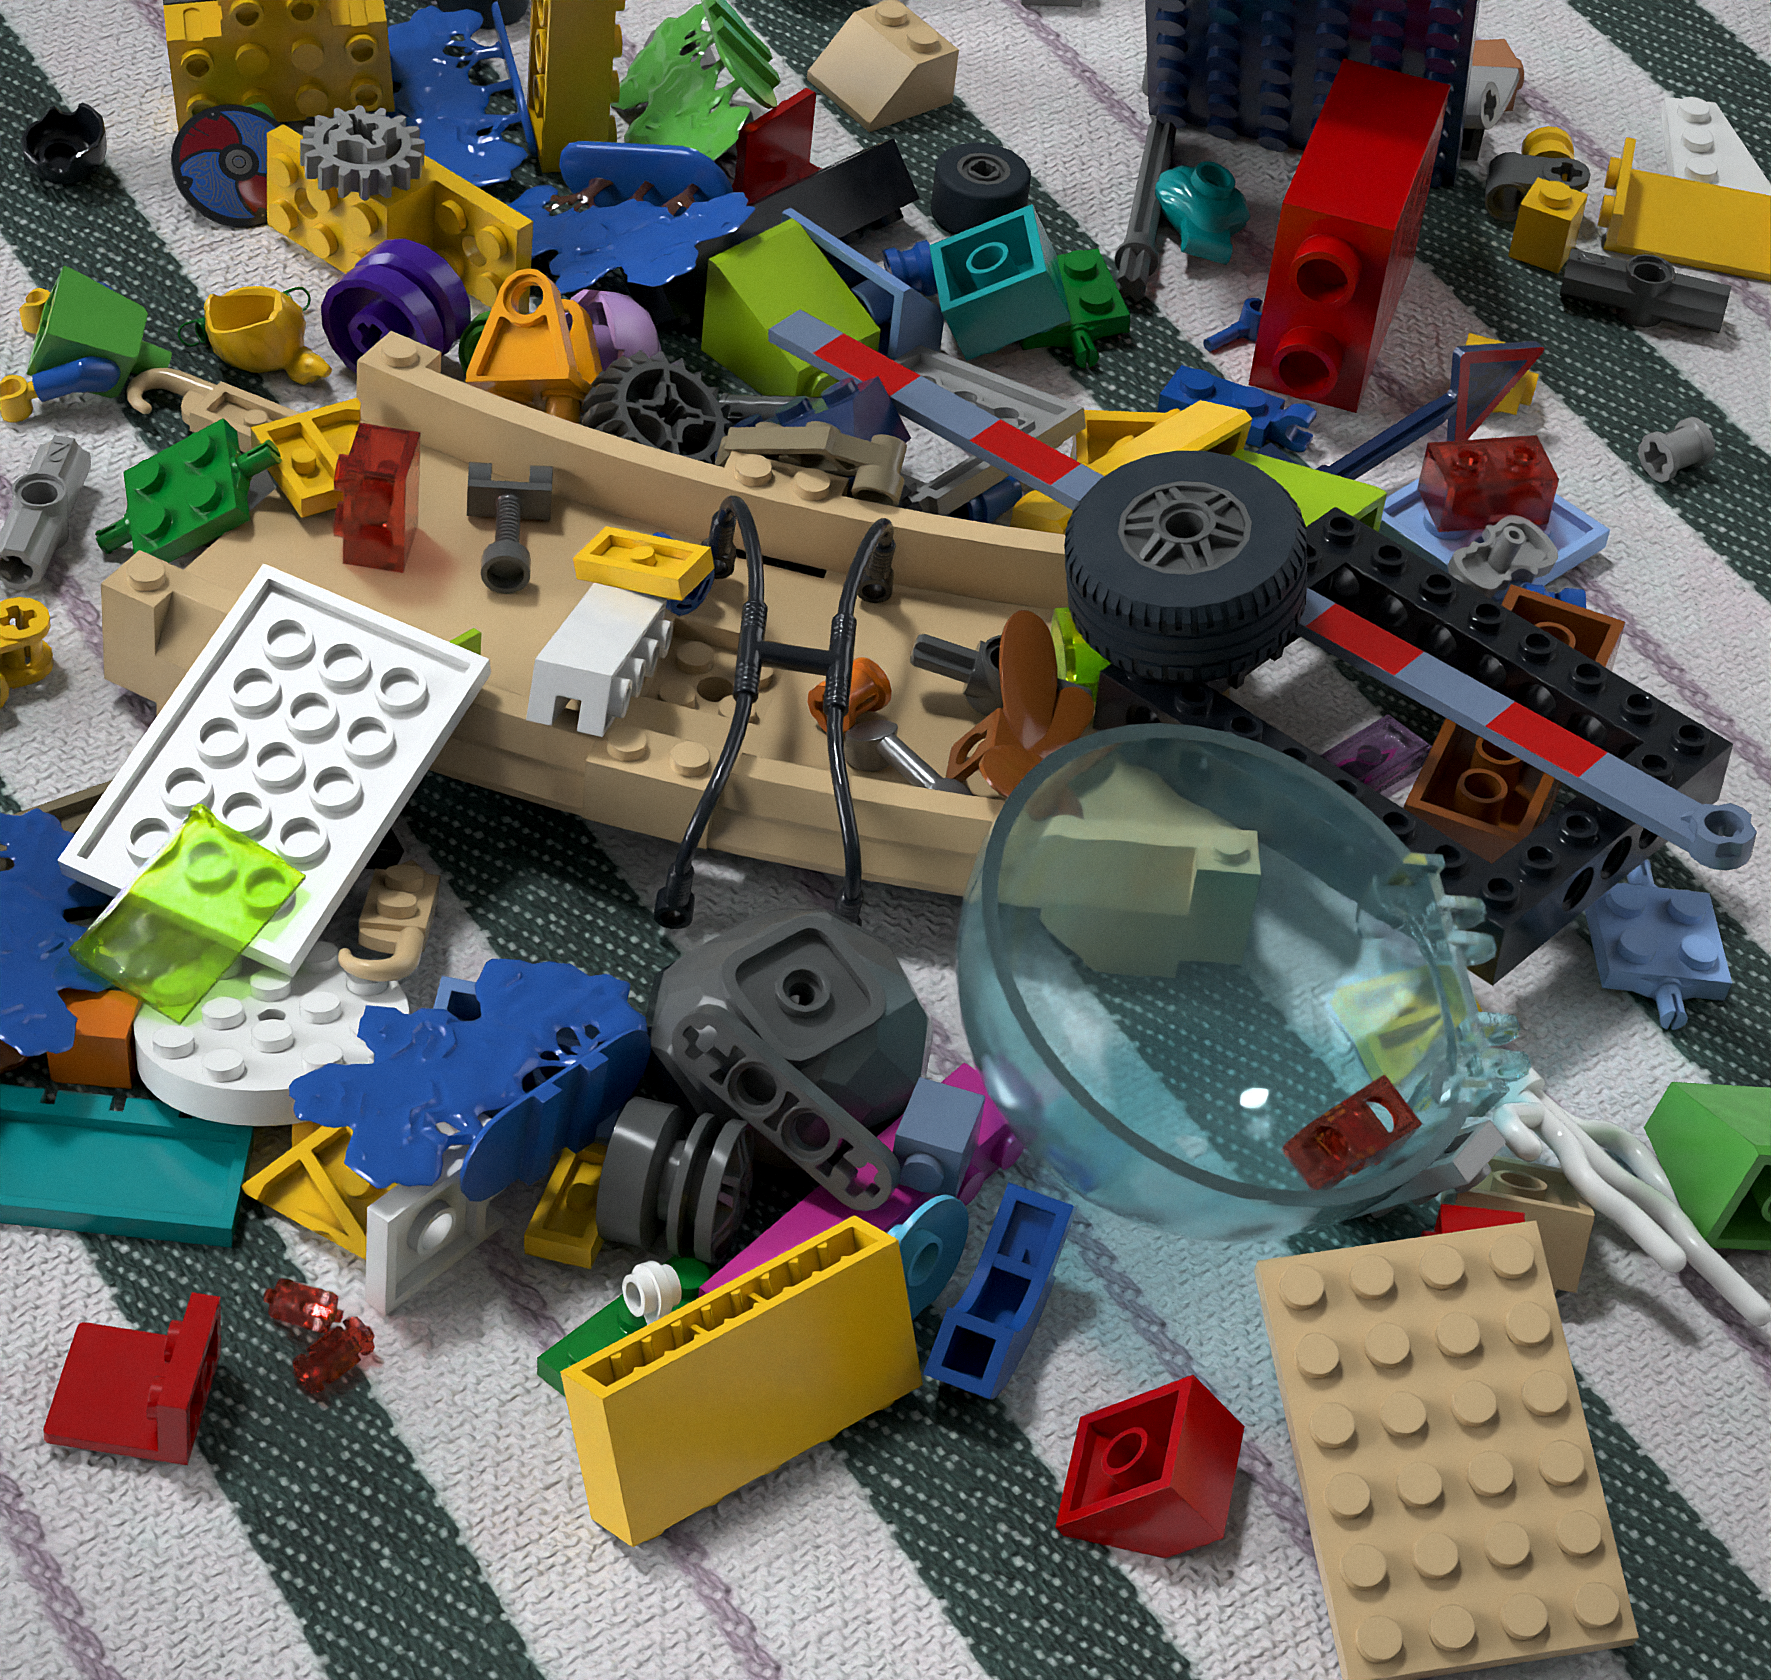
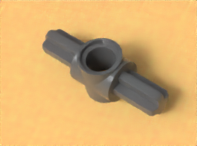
[910,634,1093,717]

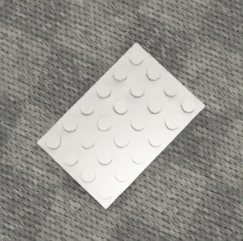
[57,564,491,977]

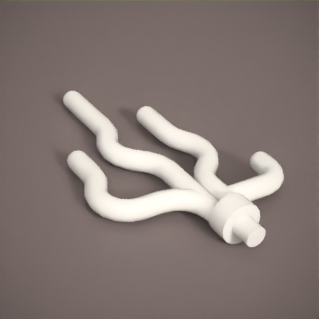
[1478,1052,1771,1327]

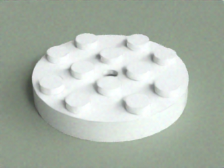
[133,942,410,1126]

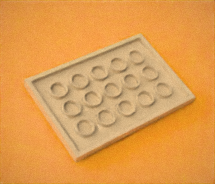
[1254,1220,1639,1680]

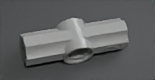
[0,435,91,591]

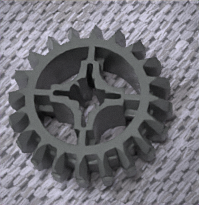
[581,350,734,465]

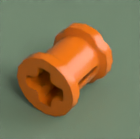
[807,657,892,734]

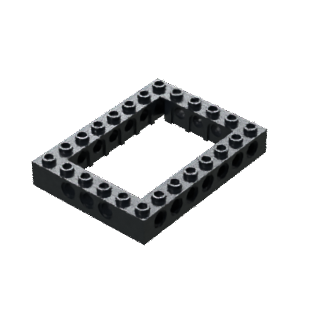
[1093,507,1733,986]

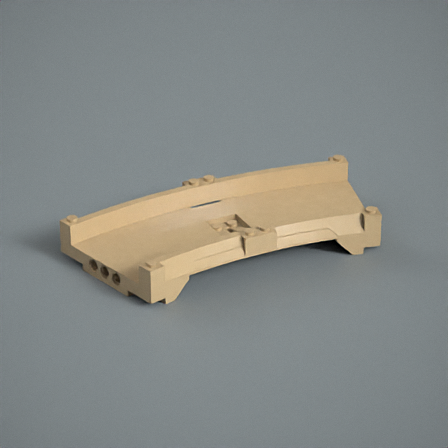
[101,331,1262,978]

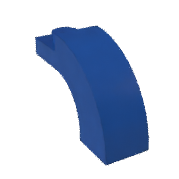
[923,1182,1077,1399]

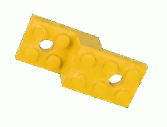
[267,124,533,315]

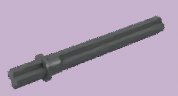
[1115,119,1177,302]

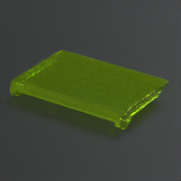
[68,803,306,1025]

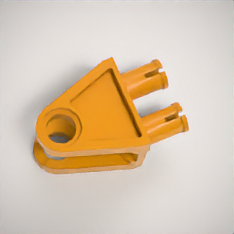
[465,268,603,424]

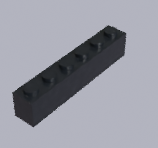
[619,138,920,330]

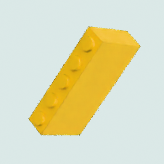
[560,1215,923,1547]

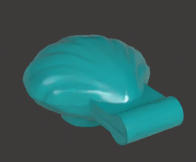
[1154,161,1251,265]

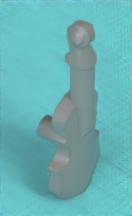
[1448,515,1558,598]

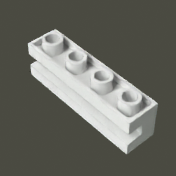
[526,583,673,737]

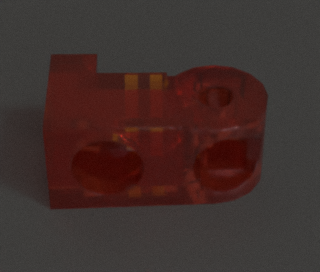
[1281,1074,1422,1196]

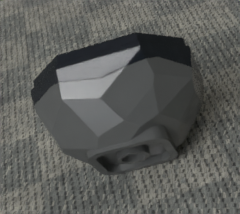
[643,909,933,1190]

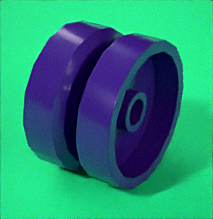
[321,239,471,374]

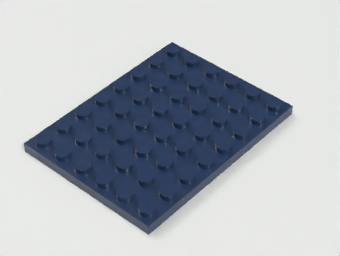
[1145,0,1480,188]

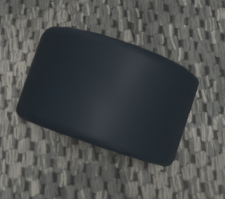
[931,142,1031,234]

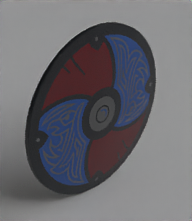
[171,105,281,228]

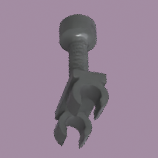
[467,462,553,594]

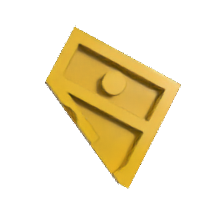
[251,398,361,518]

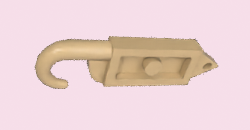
[126,368,300,452]
[338,860,440,982]

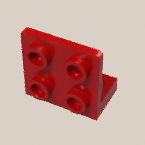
[732,88,823,205]
[43,1292,221,1465]

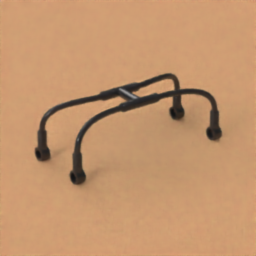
[654,495,896,929]

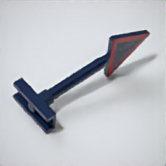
[1254,341,1544,480]

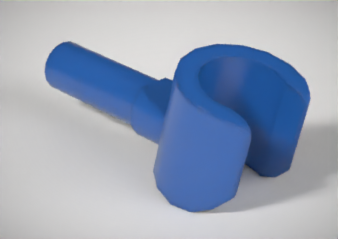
[1203,298,1262,352]

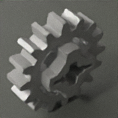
[300,106,425,200]

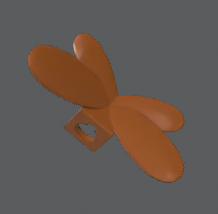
[946,610,1095,810]

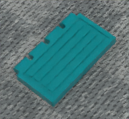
[0,1084,254,1248]

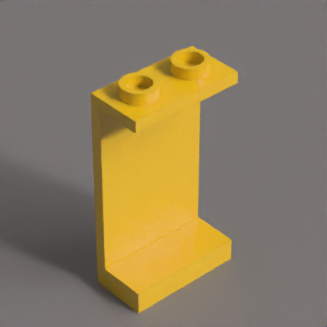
[1597,137,1771,282]

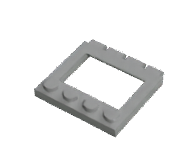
[893,345,1086,516]

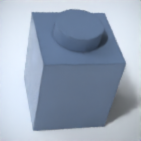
[893,1077,986,1198]

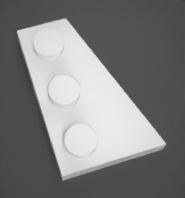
[1661,97,1771,196]

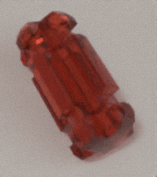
[263,1278,344,1334]
[292,1316,375,1393]

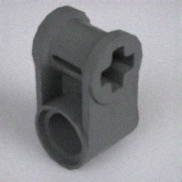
[1485,152,1591,222]

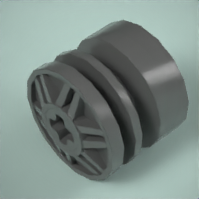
[596,1096,755,1267]

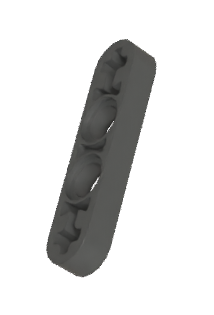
[671,1004,901,1211]

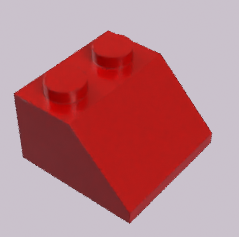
[1055,1375,1245,1559]

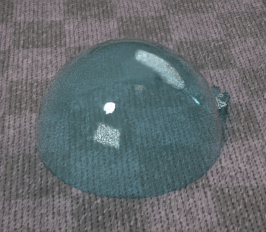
[956,723,1531,1242]

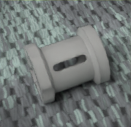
[1638,417,1715,482]

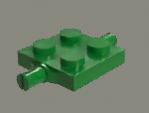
[1019,248,1130,368]
[95,418,282,563]

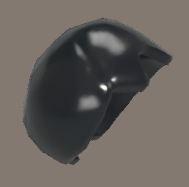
[20,102,107,185]

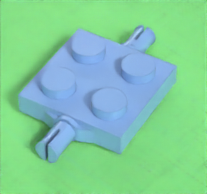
[1585,859,1732,1030]

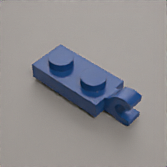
[1157,365,1317,452]

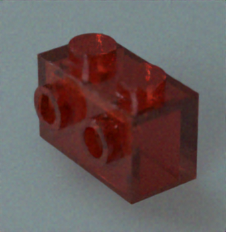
[333,423,421,573]
[1417,435,1559,532]

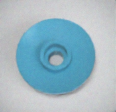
[887,1195,969,1320]

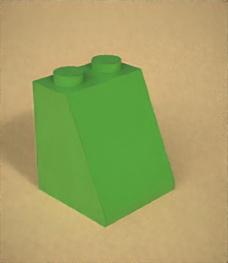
[1643,1082,1771,1251]

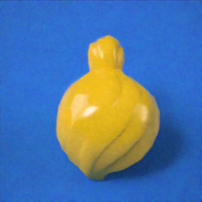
[204,286,332,386]

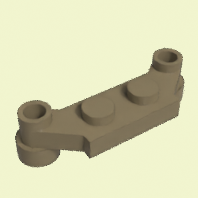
[714,421,907,507]

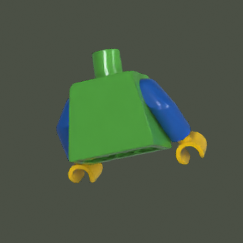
[0,266,172,422]

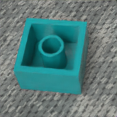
[929,204,1071,361]

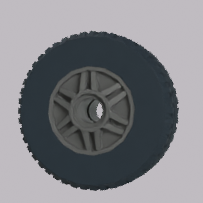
[1064,451,1307,683]

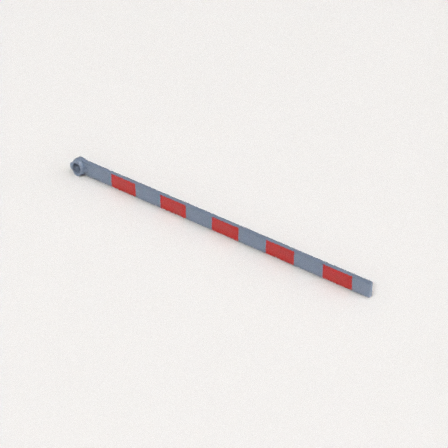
[768,309,1757,871]

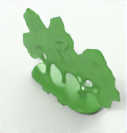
[610,0,781,161]

